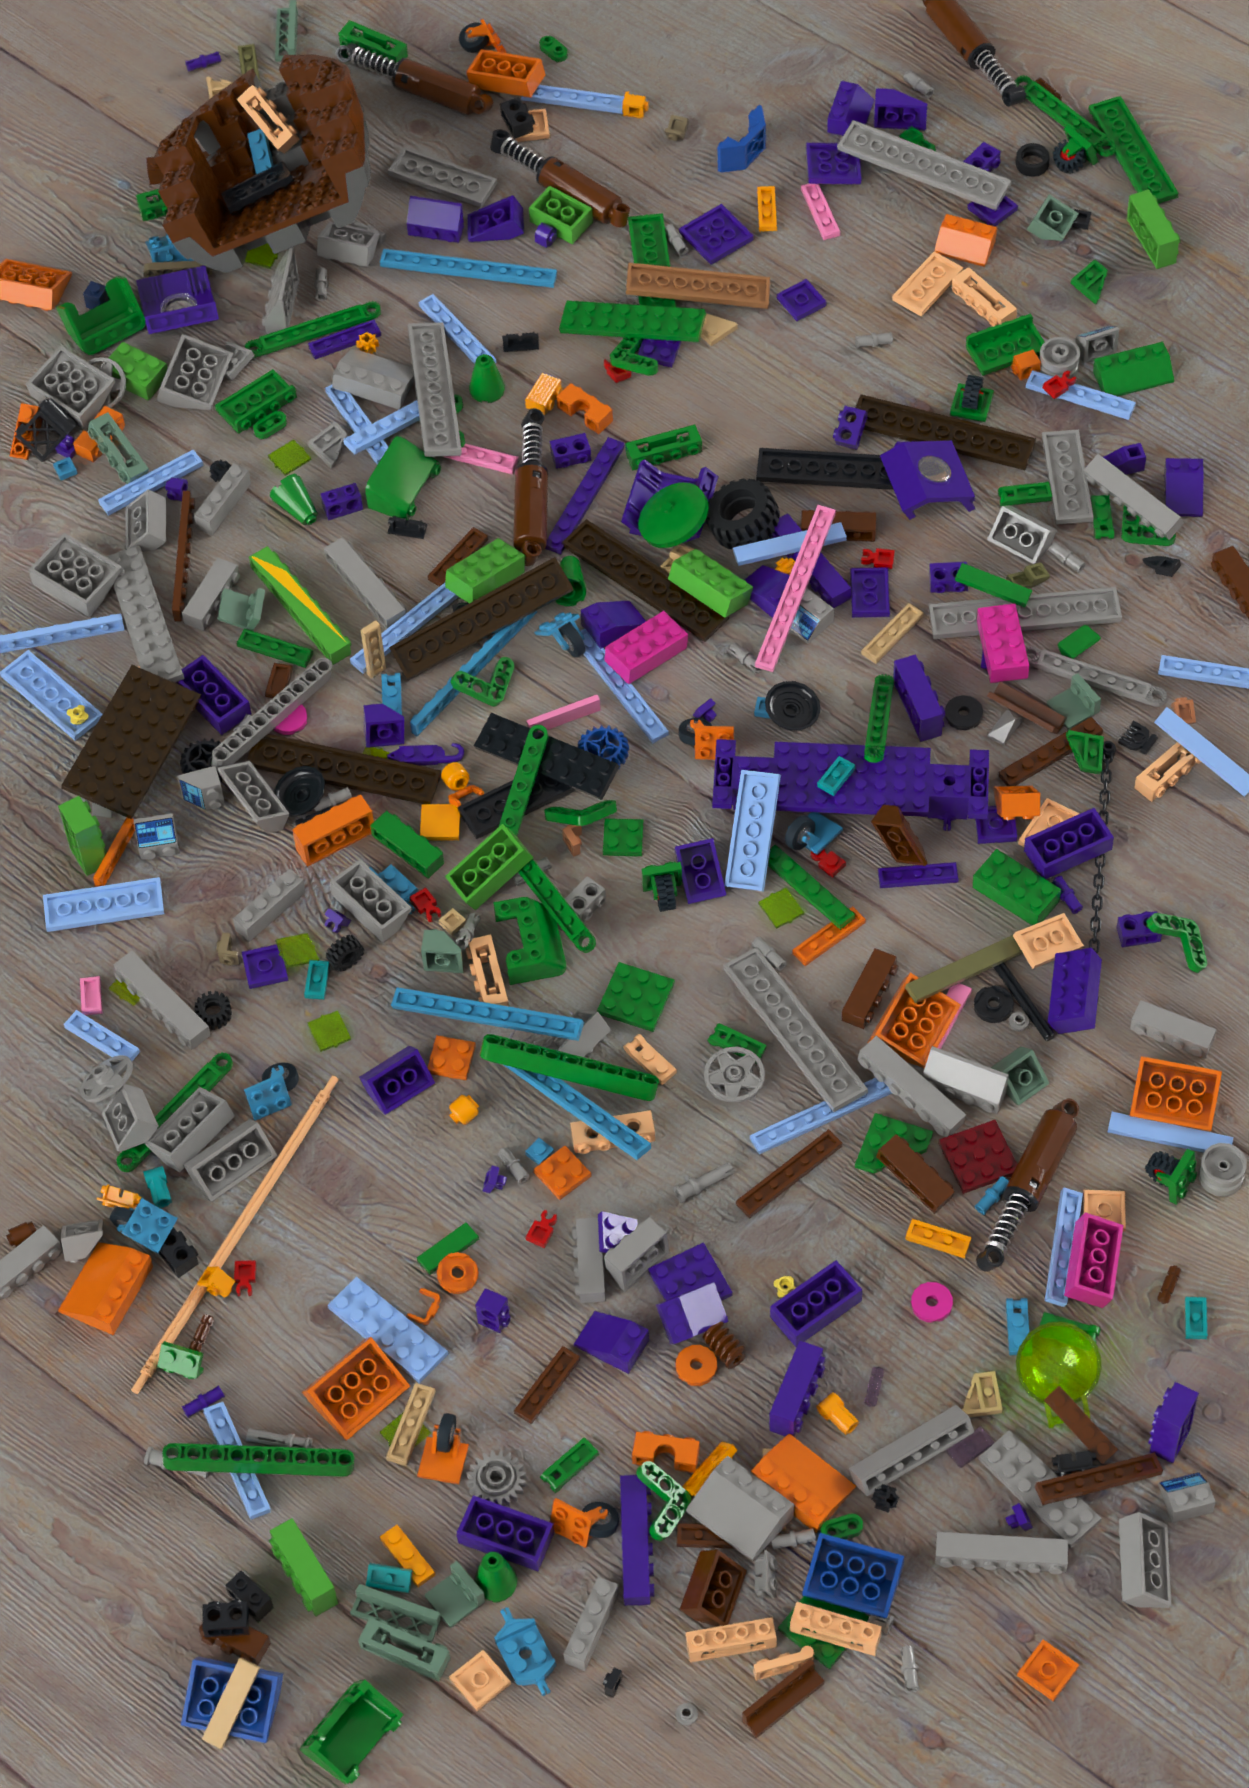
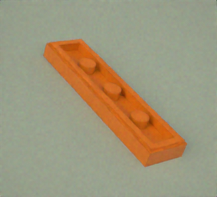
[93,817,135,887]
[792,906,866,966]

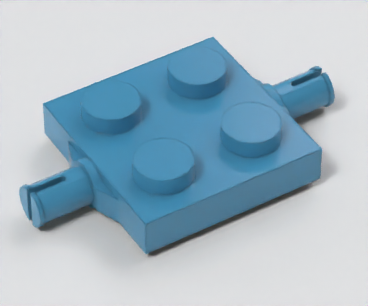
[369,864,418,914]

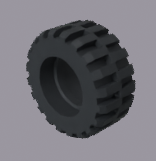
[706,478,780,550]

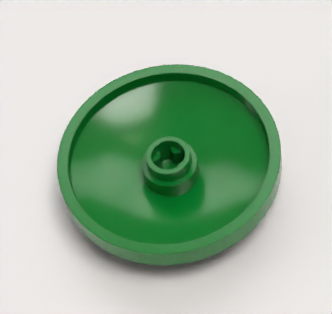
[638,482,708,548]

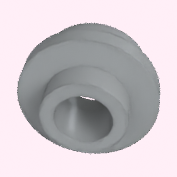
[1009,1012,1029,1032]
[676,1703,698,1726]

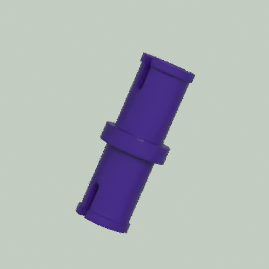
[185,51,221,71]
[1051,876,1083,914]
[181,1385,225,1418]

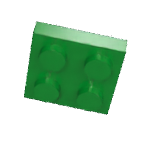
[603,818,644,856]

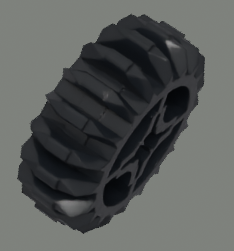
[180,737,223,782]

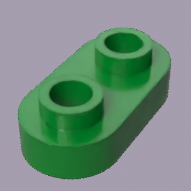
[539,36,568,62]
[253,411,287,439]
[821,1514,863,1540]

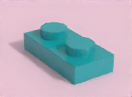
[817,756,855,796]
[304,960,330,1000]
[1185,1297,1208,1339]
[366,1563,412,1593]

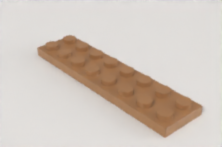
[626,263,770,309]

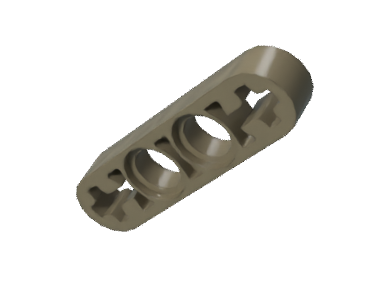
[143,261,212,278]

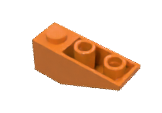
[9,403,42,460]

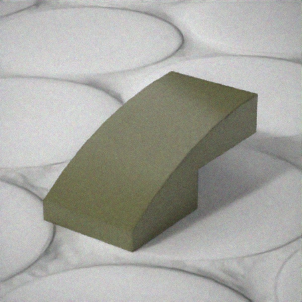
[1006,563,1050,589]

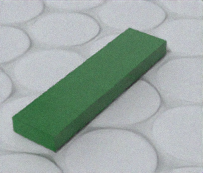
[955,563,1032,608]
[237,629,313,668]

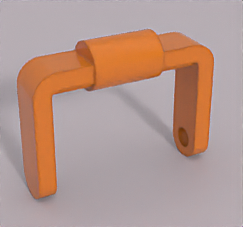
[448,785,484,807]
[406,1288,440,1325]

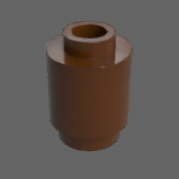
[6,1221,37,1247]

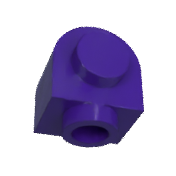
[535,223,557,248]
[165,477,188,501]

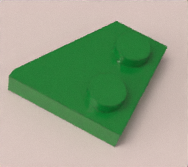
[1070,259,1108,305]
[1066,730,1104,774]

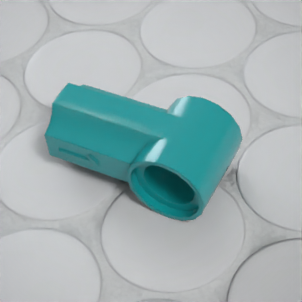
[143,1166,172,1208]

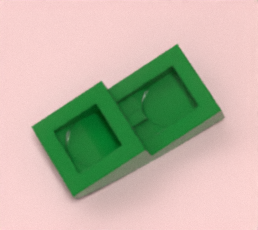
[899,127,936,151]

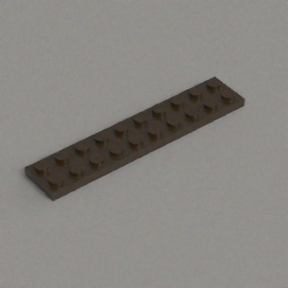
[850,394,1036,471]
[562,519,729,642]
[389,557,574,681]
[247,734,441,804]

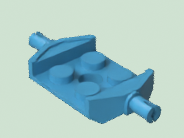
[494,1607,556,1696]

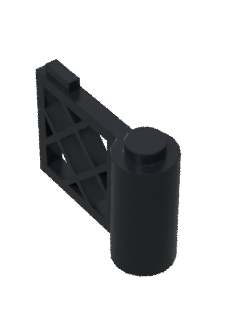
[15,398,78,462]

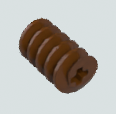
[702,1321,746,1369]

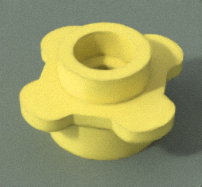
[67,705,89,725]
[774,1276,796,1298]

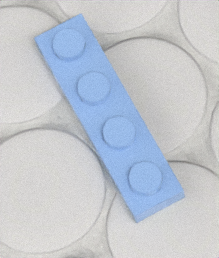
[64,1010,140,1062]

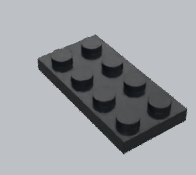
[221,161,294,213]

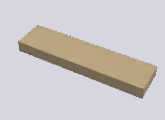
[861,603,924,664]
[361,620,386,678]
[386,1383,436,1466]
[202,1658,260,1749]

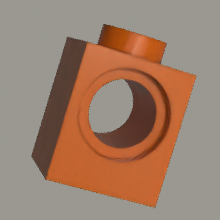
[1011,350,1041,381]

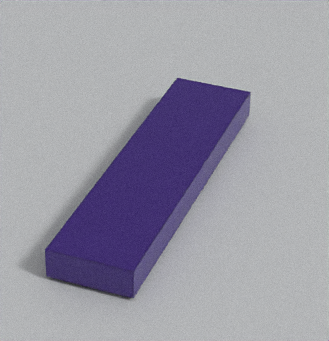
[308,320,381,360]
[878,862,959,888]

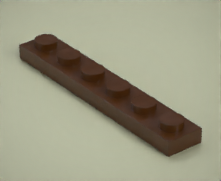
[998,717,1103,786]
[736,1129,842,1219]
[1035,1452,1163,1505]

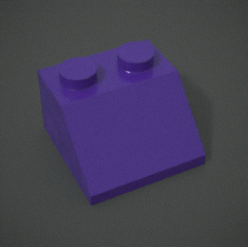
[363,704,404,748]

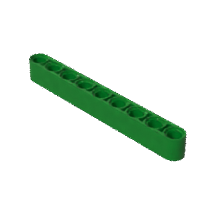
[480,1034,659,1101]
[162,1443,354,1477]

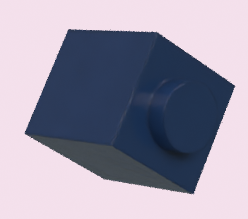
[83,281,110,309]

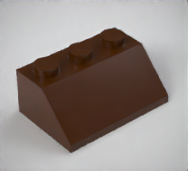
[871,805,927,866]
[679,1549,747,1627]

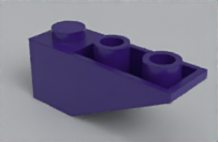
[1086,443,1146,475]

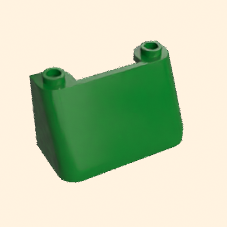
[366,436,441,520]
[299,1679,404,1784]

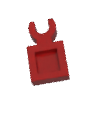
[604,359,632,383]
[1042,371,1076,399]
[861,548,895,570]
[810,849,846,878]
[409,887,441,922]
[526,1210,557,1248]
[234,1260,257,1296]

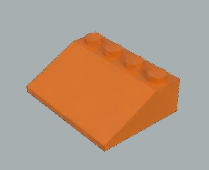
[0,259,72,311]
[867,972,961,1069]
[1130,1056,1222,1132]
[58,1242,153,1335]
[302,1337,410,1441]
[751,1433,856,1534]

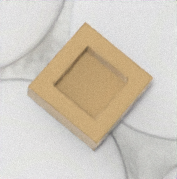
[439,908,467,936]

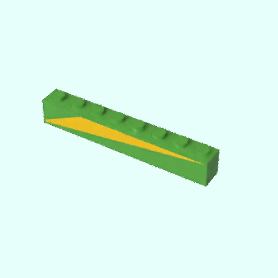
[249,546,352,665]

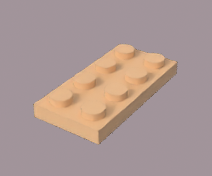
[892,252,963,317]

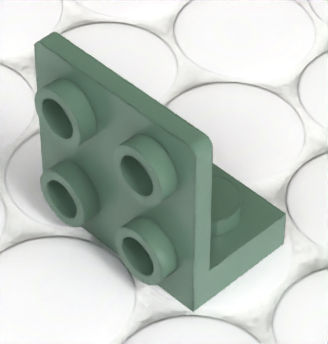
[217,588,265,631]
[1046,673,1101,729]
[425,1561,485,1628]

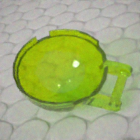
[1016,1322,1102,1429]

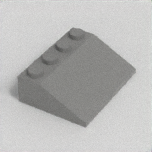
[262,246,299,334]
[157,334,233,410]
[26,346,116,430]
[332,348,414,409]
[29,533,122,617]
[686,1455,794,1561]

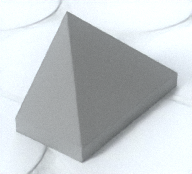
[987,708,1024,745]

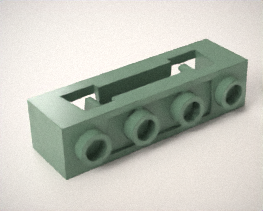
[88,412,149,484]
[358,1617,450,1682]

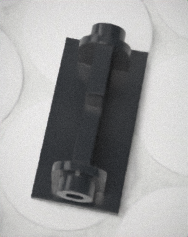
[502,332,539,352]
[387,516,428,539]
[1052,1450,1098,1476]

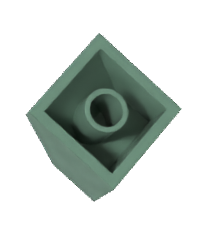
[1026,194,1079,241]
[421,929,464,973]
[991,1046,1050,1106]

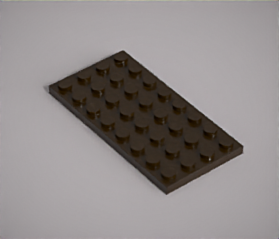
[61,665,201,819]

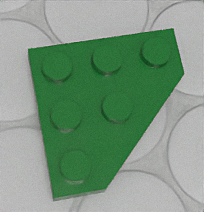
[855,1113,933,1174]

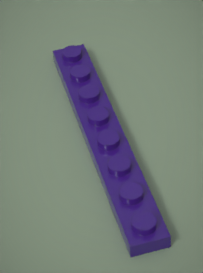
[545,437,625,555]

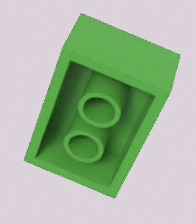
[529,186,593,244]
[109,342,168,401]

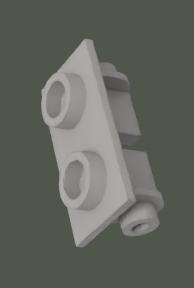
[754,1550,778,1599]

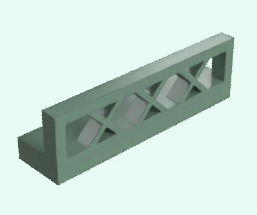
[275,0,298,62]
[350,1584,441,1643]

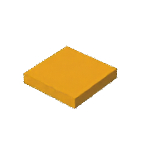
[420,804,460,841]

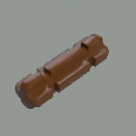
[1035,78,1062,101]
[1157,1265,1181,1304]
[189,1314,214,1352]

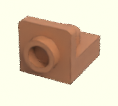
[1171,697,1196,724]
[562,824,582,857]

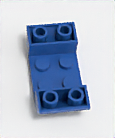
[717,105,766,173]

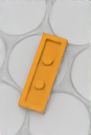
[757,186,777,232]
[905,1219,972,1259]
[682,1442,738,1496]
[380,1524,436,1588]

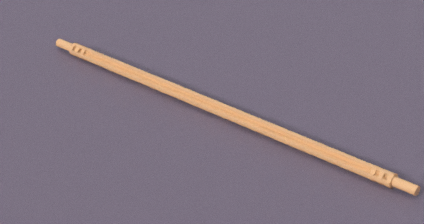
[131,1076,339,1394]

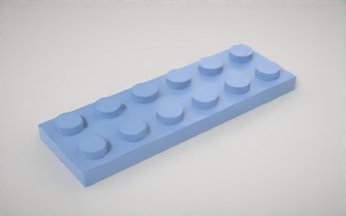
[0,650,103,741]
[724,770,781,892]
[43,877,164,932]
[328,1277,448,1384]

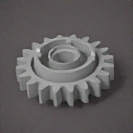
[467,1450,526,1506]

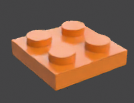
[427,1035,476,1080]
[533,1146,591,1200]
[1017,1639,1079,1702]

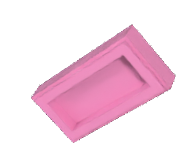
[80,976,103,1016]

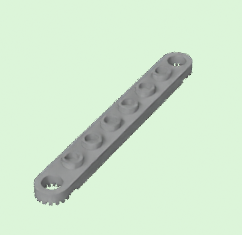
[1025,646,1167,707]

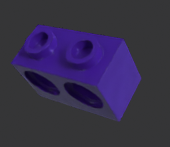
[963,142,1001,172]
[833,406,868,450]
[550,433,591,469]
[320,483,363,521]
[929,562,968,593]
[1117,911,1162,947]
[475,1288,511,1333]

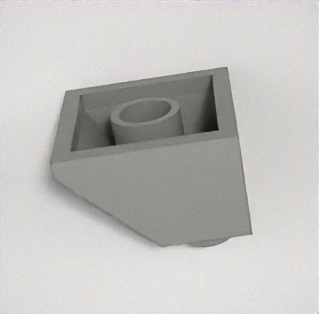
[61,1219,104,1263]

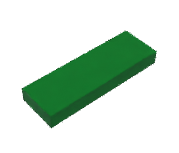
[417,1222,479,1275]

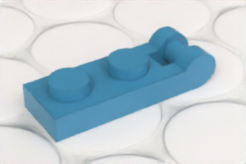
[381,673,402,715]
[1006,1298,1031,1355]

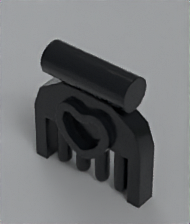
[1118,721,1158,754]

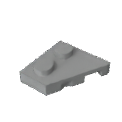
[224,341,254,380]
[308,422,347,469]

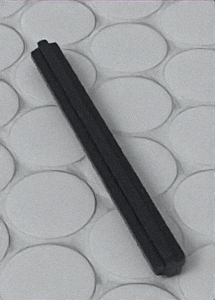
[993,962,1055,1041]

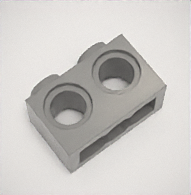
[565,876,606,922]

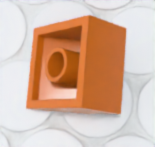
[993,786,1040,820]

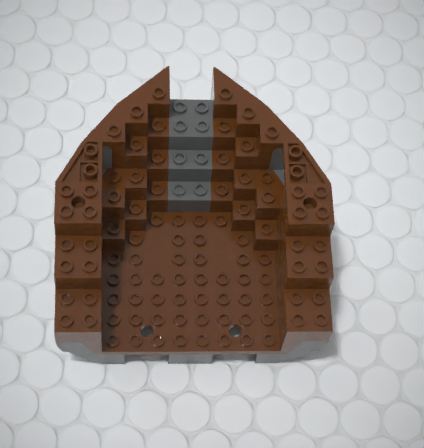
[154,54,371,273]

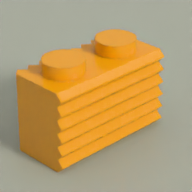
[525,373,563,415]

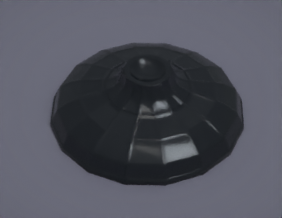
[765,681,821,731]
[273,766,325,817]

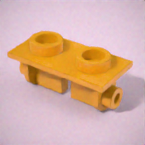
[96,1184,142,1209]

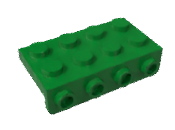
[966,314,1045,376]
[214,369,297,434]

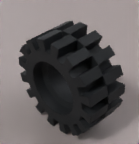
[326,935,365,971]
[194,991,232,1030]

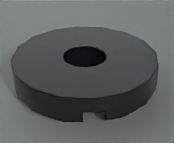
[945,695,983,731]
[974,985,1014,1023]

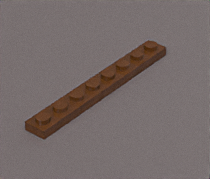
[172,491,195,622]

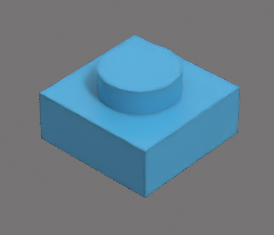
[53,457,78,481]
[754,697,770,719]
[525,1138,554,1165]

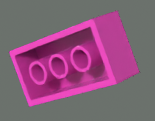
[977,603,1029,683]
[604,611,688,684]
[1064,1212,1124,1308]

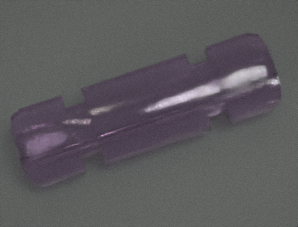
[864,1366,884,1407]

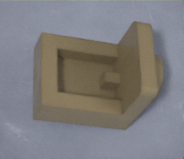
[665,115,689,141]
[217,933,240,966]

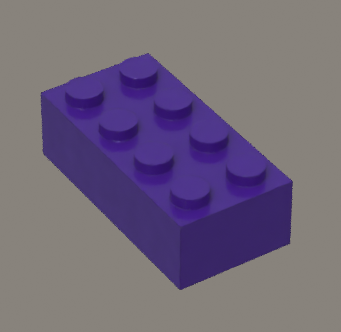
[893,654,945,742]
[174,655,252,735]
[1024,808,1114,879]
[1048,947,1102,1034]
[770,1260,862,1347]
[769,1340,826,1437]
[1148,1382,1199,1463]
[456,1495,554,1571]

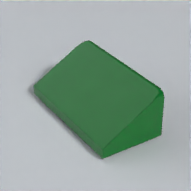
[1058,625,1101,659]

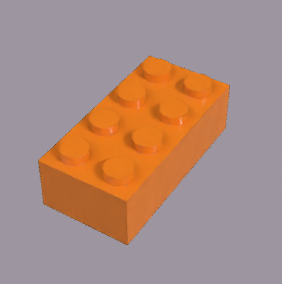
[466,49,546,98]
[292,794,374,867]

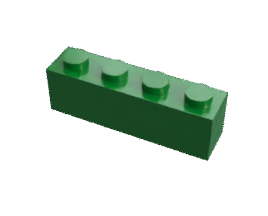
[370,810,444,879]

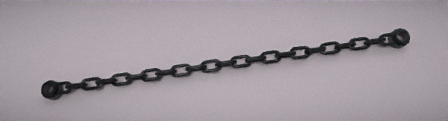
[1089,741,1116,1004]

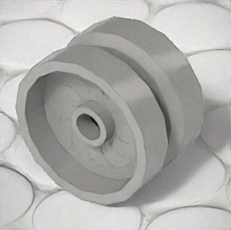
[1040,337,1080,379]
[1199,1143,1247,1197]

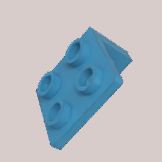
[145,234,189,263]

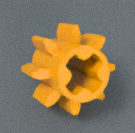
[356,332,379,354]
[775,557,795,575]

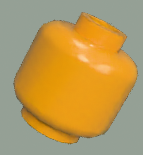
[441,762,470,791]
[449,1095,479,1125]

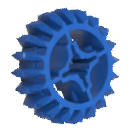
[578,724,629,769]

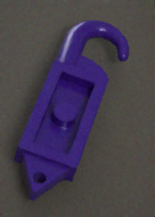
[387,743,465,766]

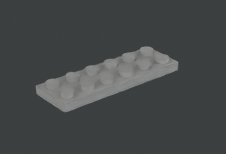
[388,147,497,208]
[1042,429,1094,525]
[979,1430,1102,1549]

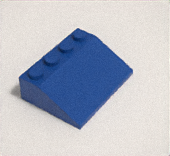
[802,1533,904,1619]
[181,1656,284,1743]

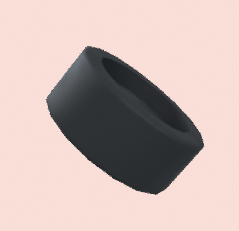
[1016,143,1050,177]

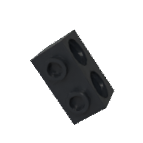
[500,97,535,139]
[158,1227,198,1278]
[225,1570,274,1623]
[202,1600,249,1638]

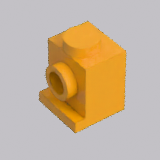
[622,91,649,118]
[197,1266,235,1298]

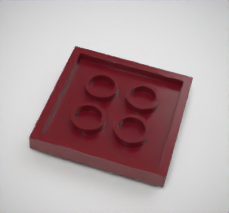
[938,1120,1017,1194]

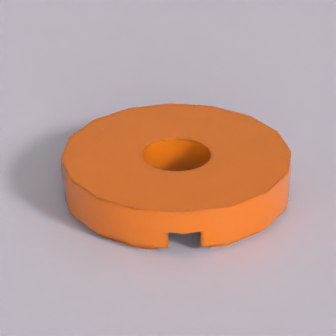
[437,1252,479,1294]
[676,1345,717,1386]

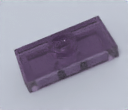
[947,1426,994,1469]

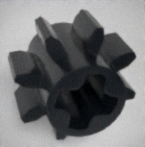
[209,460,231,482]
[871,1484,899,1512]

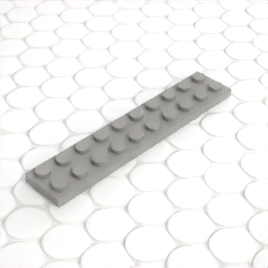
[837,120,1011,210]
[408,323,462,457]
[106,545,185,682]
[928,587,1122,639]
[723,947,868,1112]

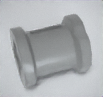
[868,1615,895,1635]

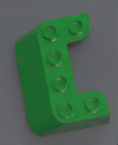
[56,276,146,355]
[493,897,566,985]

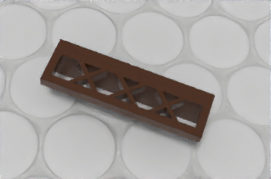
[987,681,1067,735]
[742,1658,825,1738]

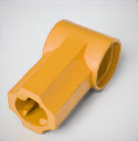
[816,1392,859,1435]

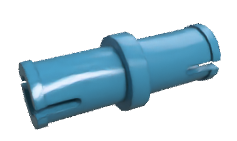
[975,1176,1009,1215]

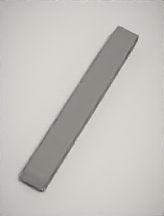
[211,658,332,770]

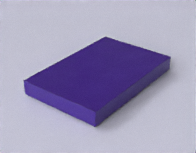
[850,568,890,618]

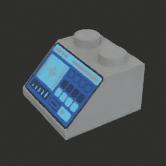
[1075,326,1119,363]
[790,588,834,644]
[178,766,225,810]
[133,813,180,860]
[1158,1472,1216,1523]

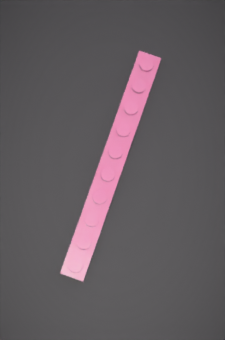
[755,505,836,672]

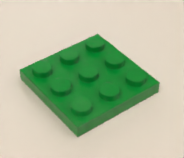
[597,962,675,1032]
[778,1596,869,1670]

